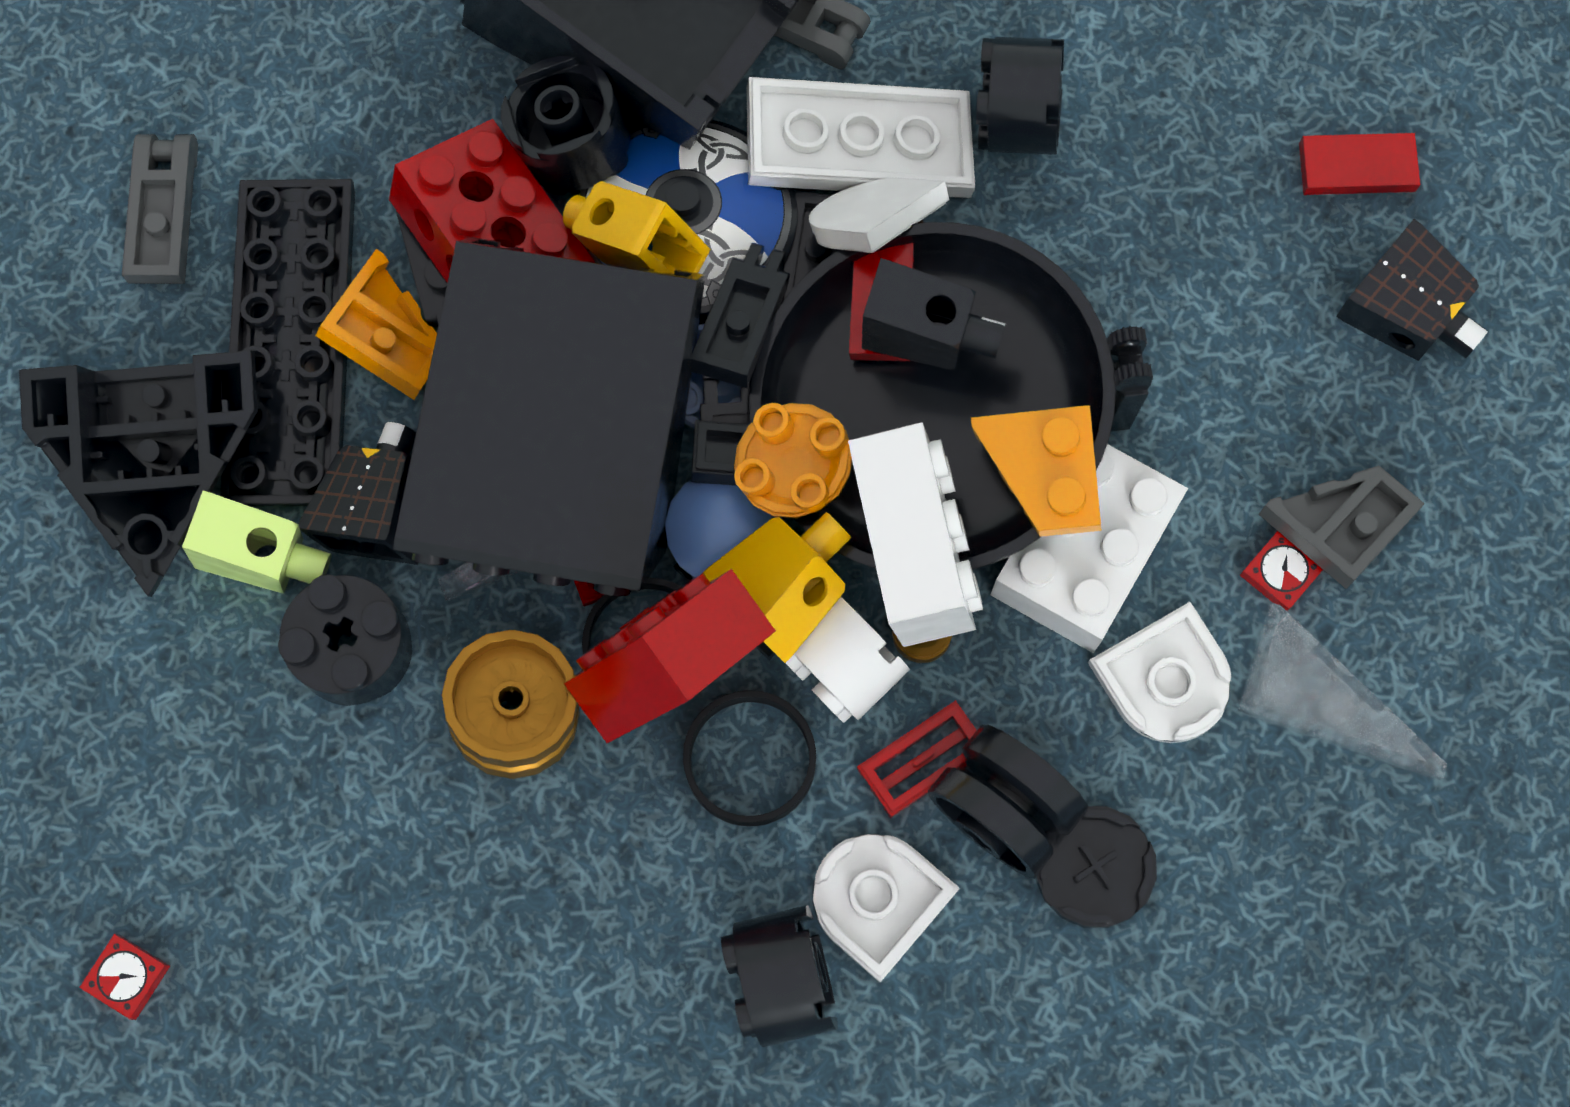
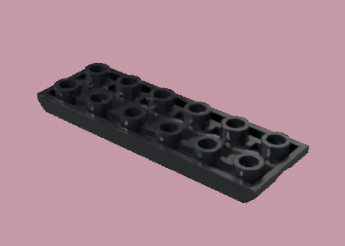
[220,179,355,507]

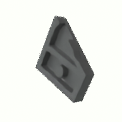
[1258,465,1425,589]

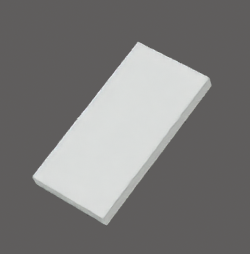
[746,77,975,198]

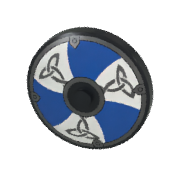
[573,120,798,324]

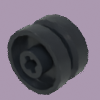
[928,725,1088,879]

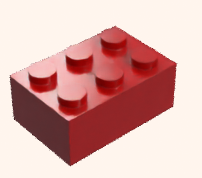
[564,569,776,743]

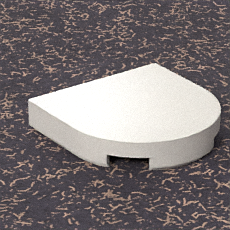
[809,178,950,253]
[1088,602,1231,743]
[813,834,960,982]

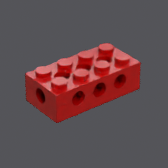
[389,119,595,283]

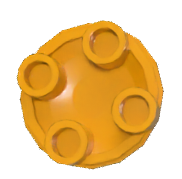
[734,403,852,518]

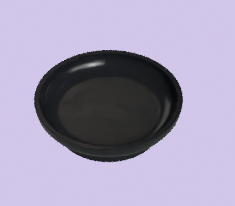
[749,222,1116,570]

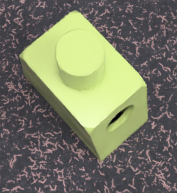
[182,491,331,594]

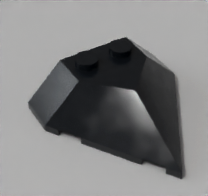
[19,350,258,597]

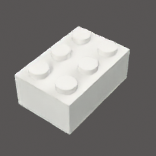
[848,422,983,647]
[990,444,1188,653]

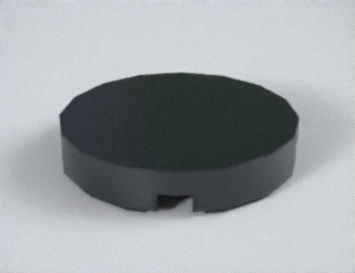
[1035,806,1157,928]

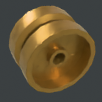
[442,630,580,779]

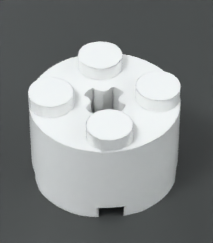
[786,597,910,723]

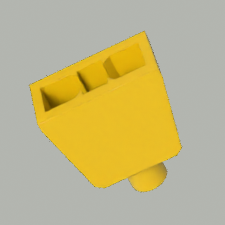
[563,181,711,274]
[703,512,851,663]

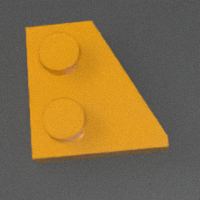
[315,249,437,400]
[971,405,1102,537]

